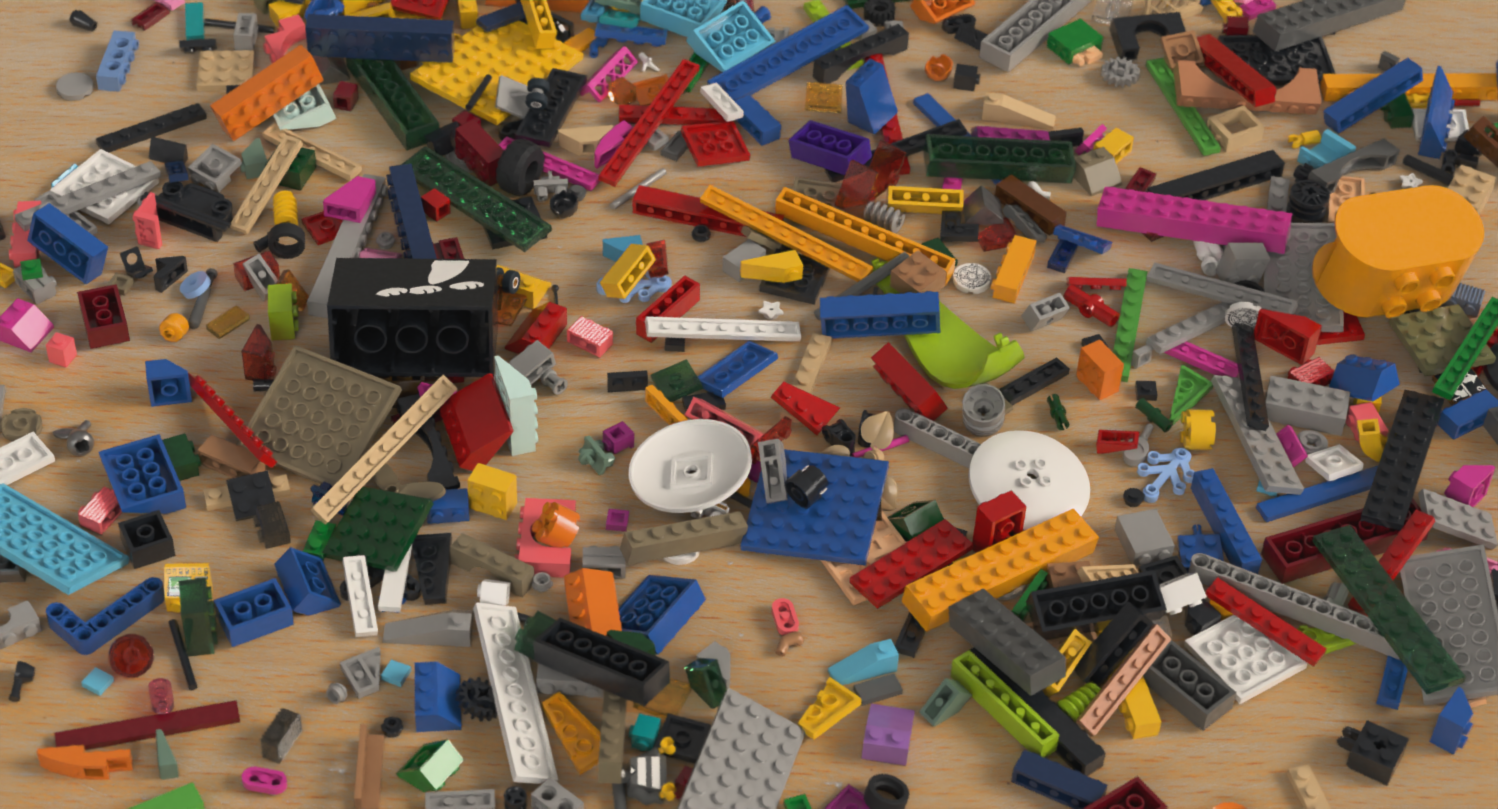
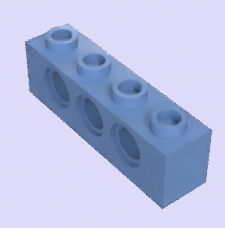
[96,30,139,92]

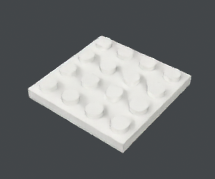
[50,149,159,224]
[1184,615,1308,704]

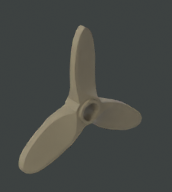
[374,464,446,501]

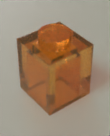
[608,77,637,105]

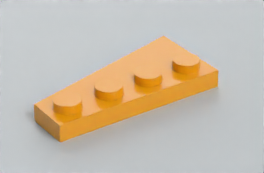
[542,691,601,775]

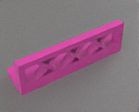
[580,46,638,103]

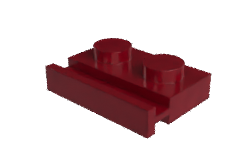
[432,237,464,259]

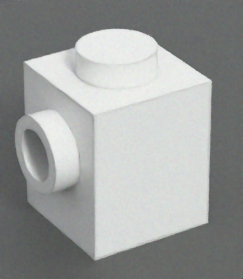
[477,579,511,606]

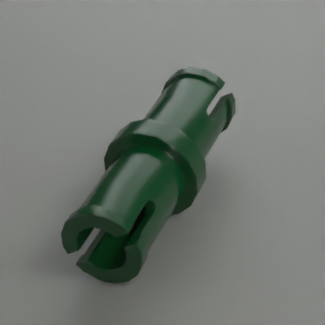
[1047,394,1070,430]
[1135,398,1173,432]

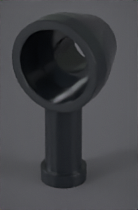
[8,661,36,702]

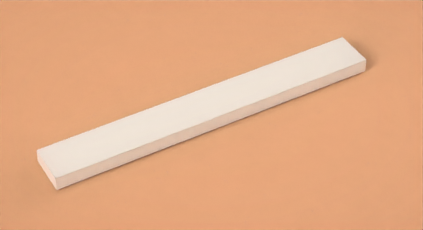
[645,317,802,342]

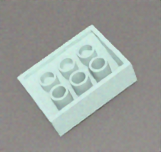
[273,84,336,130]
[494,356,538,456]

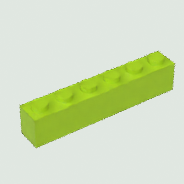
[950,650,1059,758]

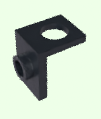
[120,246,153,279]

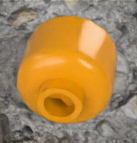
[159,313,189,342]

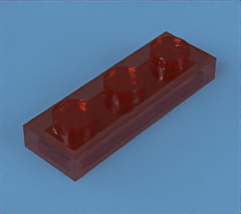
[646,240,669,278]
[750,416,792,464]

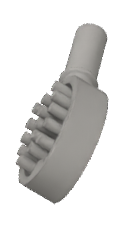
[1123,424,1154,466]

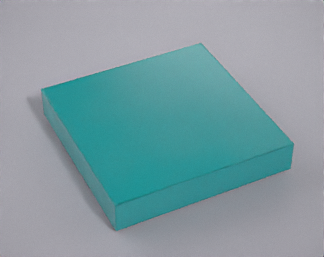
[599,9,641,28]

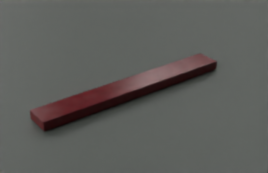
[54,700,240,750]

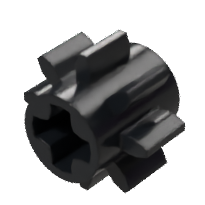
[1293,163,1315,182]

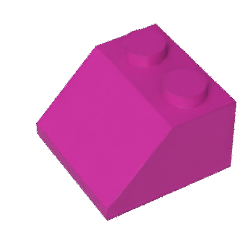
[0,298,54,352]
[1444,465,1496,507]

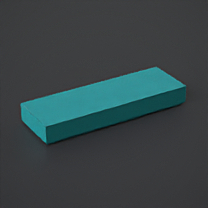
[185,2,204,40]

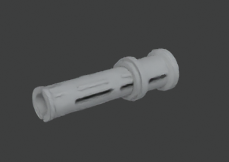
[540,369,568,395]

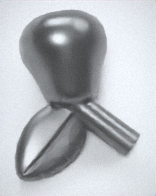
[53,420,94,456]

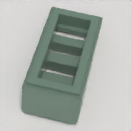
[156,729,179,780]

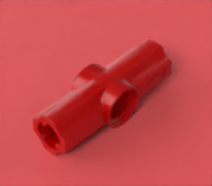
[1063,284,1120,328]

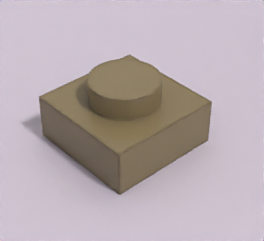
[106,273,134,296]

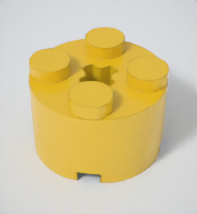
[1180,409,1216,450]

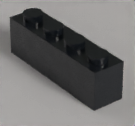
[1074,601,1154,687]

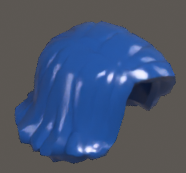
[304,0,344,20]

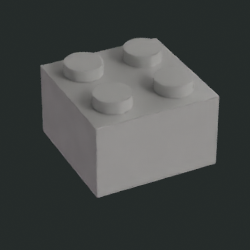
[1216,243,1270,284]

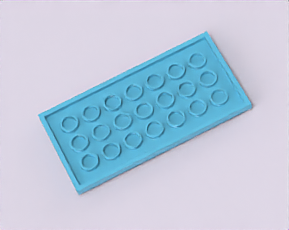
[0,483,129,595]

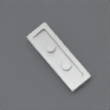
[700,83,744,122]

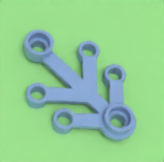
[596,270,672,303]
[1137,448,1195,503]

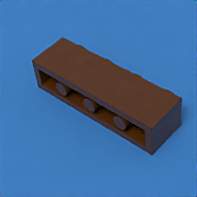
[995,175,1067,236]

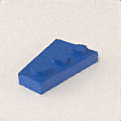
[1053,224,1112,254]

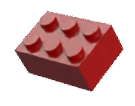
[972,490,1027,553]

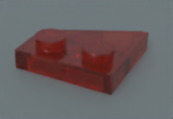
[978,217,1017,252]

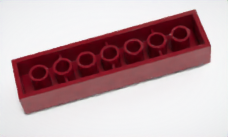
[1261,499,1430,584]

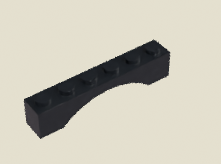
[813,24,909,86]
[397,394,460,490]

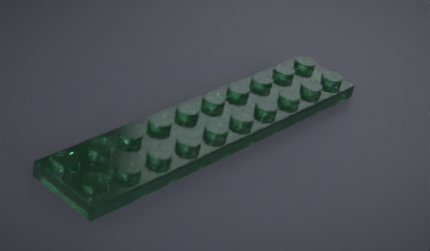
[401,146,552,253]
[1312,525,1466,695]

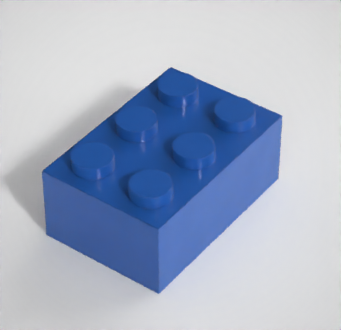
[214,578,294,647]

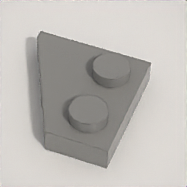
[340,647,381,699]

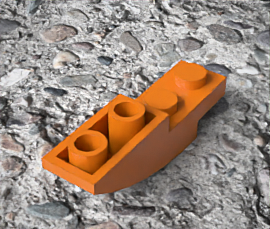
[37,745,133,780]

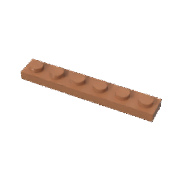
[1076,624,1171,736]

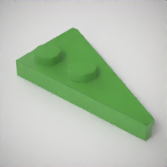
[1169,365,1213,425]

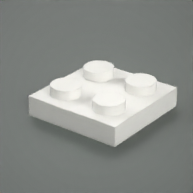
[1305,444,1364,481]

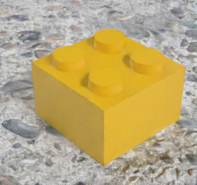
[467,463,517,520]

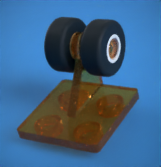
[497,267,527,326]

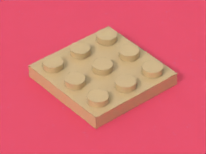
[197,50,255,91]

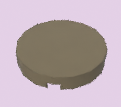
[0,408,43,442]

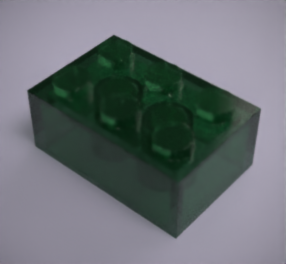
[179,578,218,657]

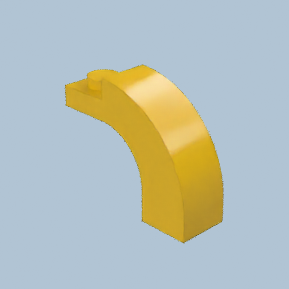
[1357,418,1388,462]

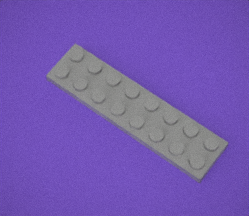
[1211,375,1304,495]

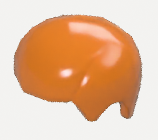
[925,54,953,81]

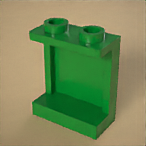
[1047,18,1103,64]

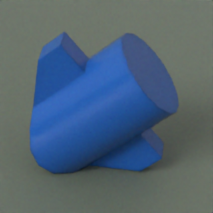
[754,6,771,24]

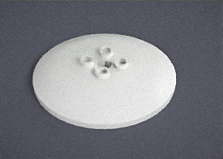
[629,419,752,513]
[968,430,1090,531]

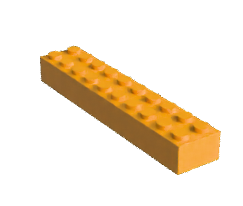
[902,508,1099,632]

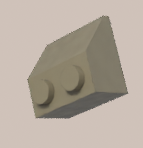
[1071,147,1122,196]

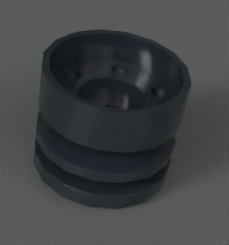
[1286,180,1330,223]

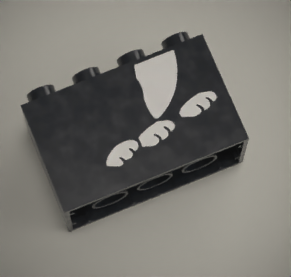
[327,258,498,377]

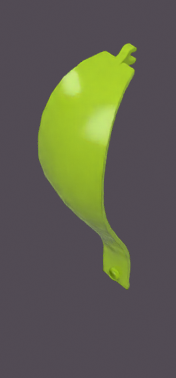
[871,258,1025,389]

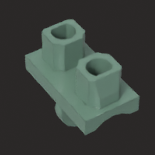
[578,435,615,475]

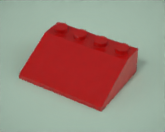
[439,373,514,471]

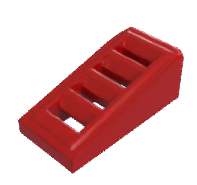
[1096,430,1140,454]

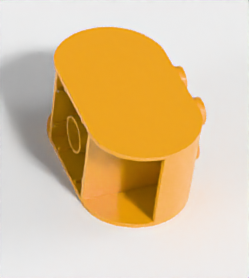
[1312,185,1484,318]

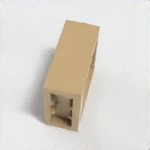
[1207,106,1265,153]

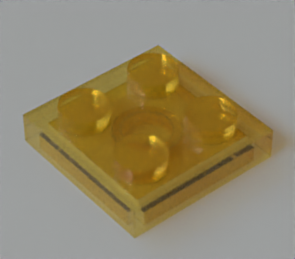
[805,82,843,113]

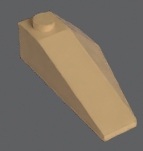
[982,92,1055,130]

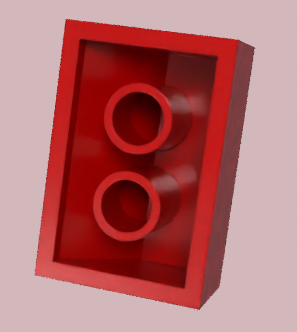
[505,302,567,354]

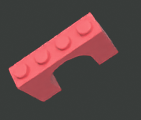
[515,498,576,578]

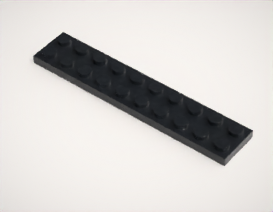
[1360,390,1444,531]

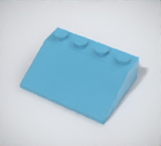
[640,0,727,38]
[686,0,776,72]

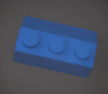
[1329,354,1400,402]
[274,547,341,616]
[415,661,461,732]

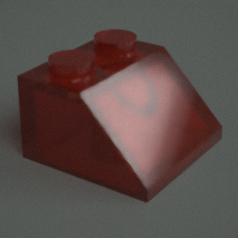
[241,324,277,381]

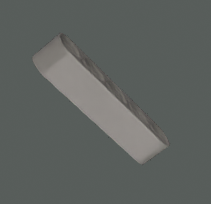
[894,408,981,468]

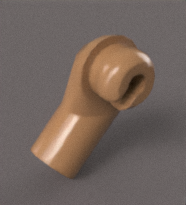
[775,631,804,656]

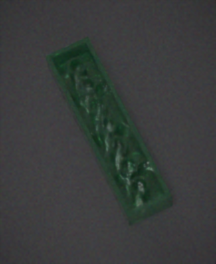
[346,58,439,151]
[923,135,1076,183]

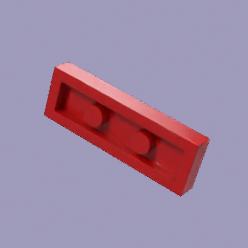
[1066,277,1127,290]

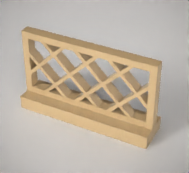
[1142,0,1203,33]

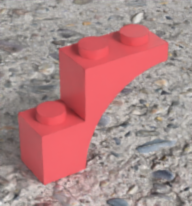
[263,15,306,63]

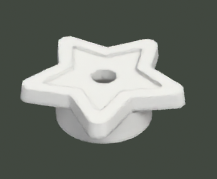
[1399,173,1423,189]
[758,301,784,320]

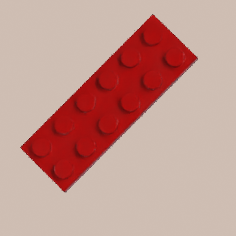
[849,519,974,609]

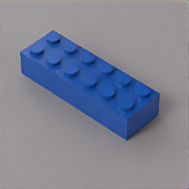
[820,291,941,339]

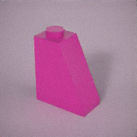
[323,176,376,223]

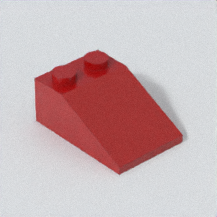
[1254,309,1322,365]

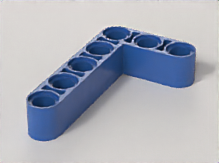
[46,577,165,655]

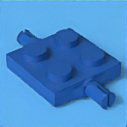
[1177,524,1224,584]

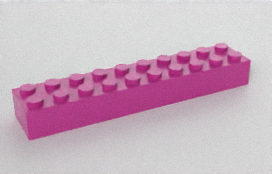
[1097,186,1292,254]

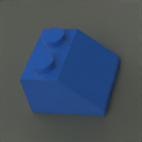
[145,359,192,407]
[1430,687,1473,755]

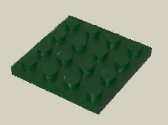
[322,487,433,572]

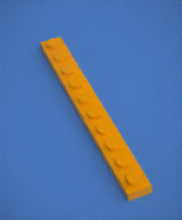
[700,185,873,282]

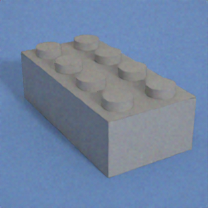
[1265,375,1350,436]

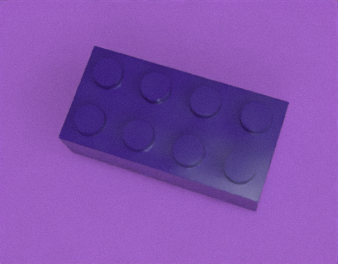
[788,120,872,177]

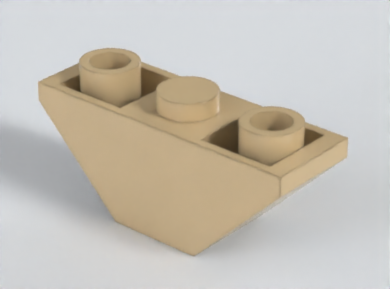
[558,125,613,156]

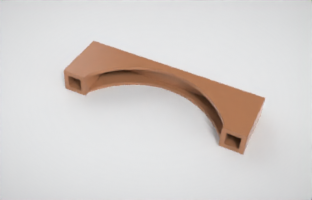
[1173,60,1321,115]

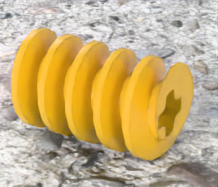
[273,190,298,226]

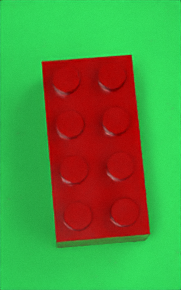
[871,342,948,421]

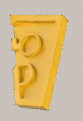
[798,677,861,740]

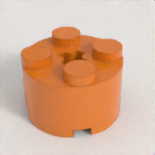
[532,502,580,548]

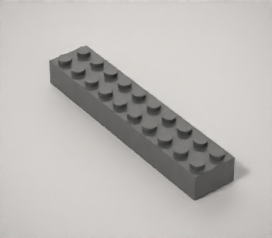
[1253,0,1406,51]

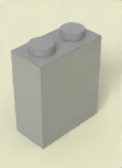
[1115,509,1175,566]

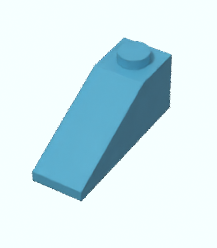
[828,639,899,685]

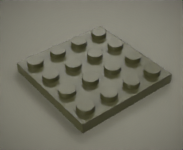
[1389,304,1496,376]

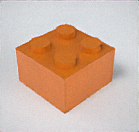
[1076,340,1124,400]

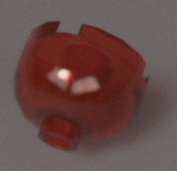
[108,634,154,678]

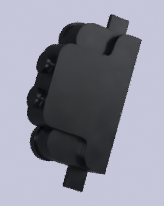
[140,181,233,242]

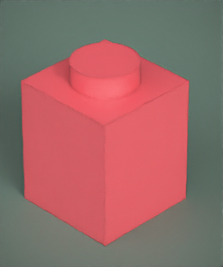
[46,332,77,368]

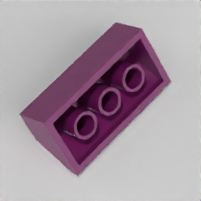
[971,126,1050,160]

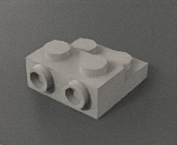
[188,144,242,192]

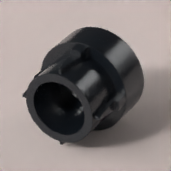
[784,465,828,509]

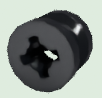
[504,786,527,809]

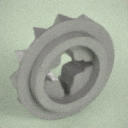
[1297,430,1328,454]

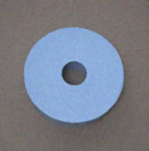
[180,271,211,299]

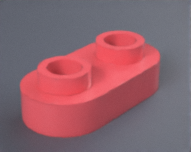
[772,598,799,636]

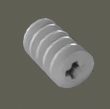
[863,198,905,233]

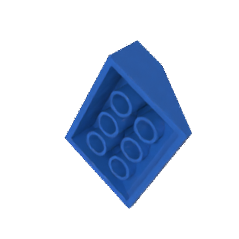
[1418,66,1455,159]
[98,434,186,514]
[619,575,706,655]

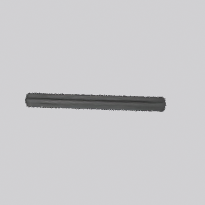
[814,252,909,321]

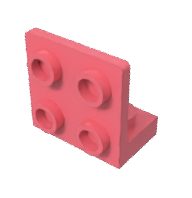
[133,192,162,249]

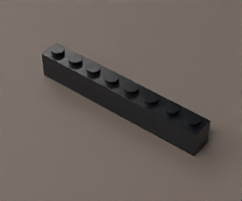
[1147,150,1285,200]
[970,647,1106,776]

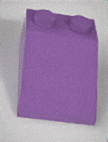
[862,703,915,766]

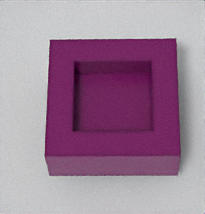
[606,509,629,532]

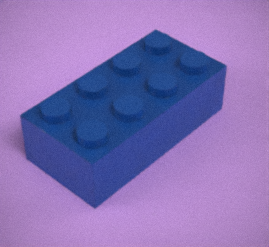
[27,203,108,284]

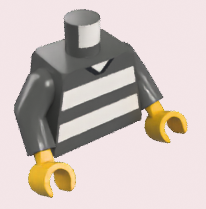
[621,737,676,805]

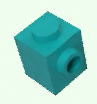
[628,713,661,751]

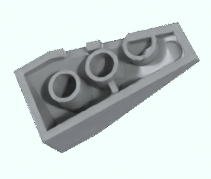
[383,610,474,647]

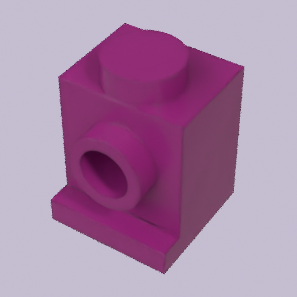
[602,421,635,454]

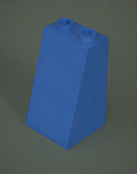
[846,59,898,135]

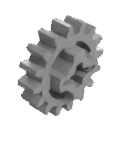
[1101,57,1140,88]

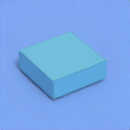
[381,659,411,687]
[81,667,114,696]

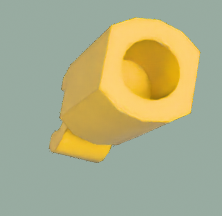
[1287,130,1321,149]

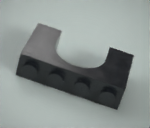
[1109,12,1186,61]

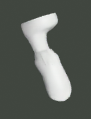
[1193,241,1223,276]

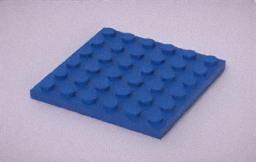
[740,449,889,566]

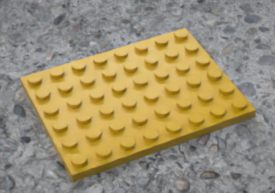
[410,20,584,126]

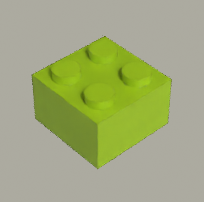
[268,283,299,341]

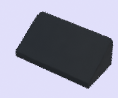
[149,136,188,164]

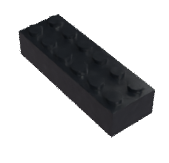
[1026,570,1167,640]
[533,618,670,707]

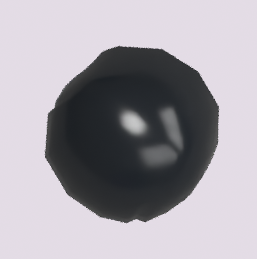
[550,190,578,218]

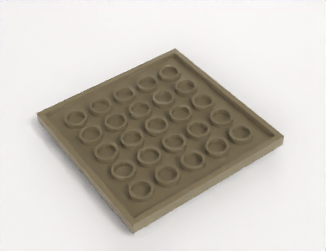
[236,345,402,488]

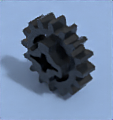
[455,677,498,722]

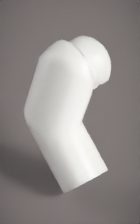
[1027,181,1051,200]

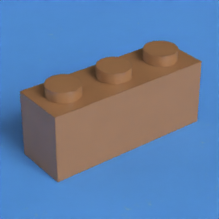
[197,435,266,478]

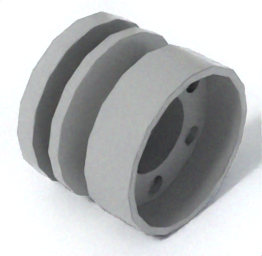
[962,384,1005,437]

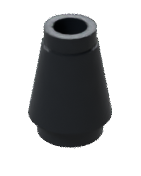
[69,10,98,32]

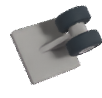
[495,75,550,119]

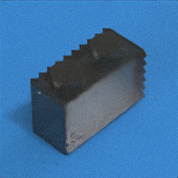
[252,501,291,549]
[260,708,303,763]

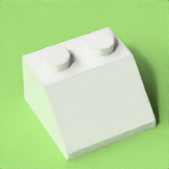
[1159,573,1206,615]

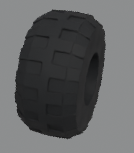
[496,138,545,196]

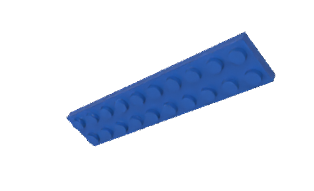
[707,5,869,101]

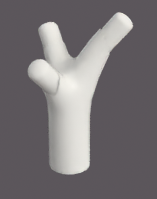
[639,52,660,72]

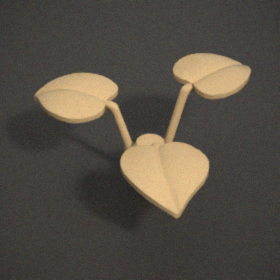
[821,411,898,510]

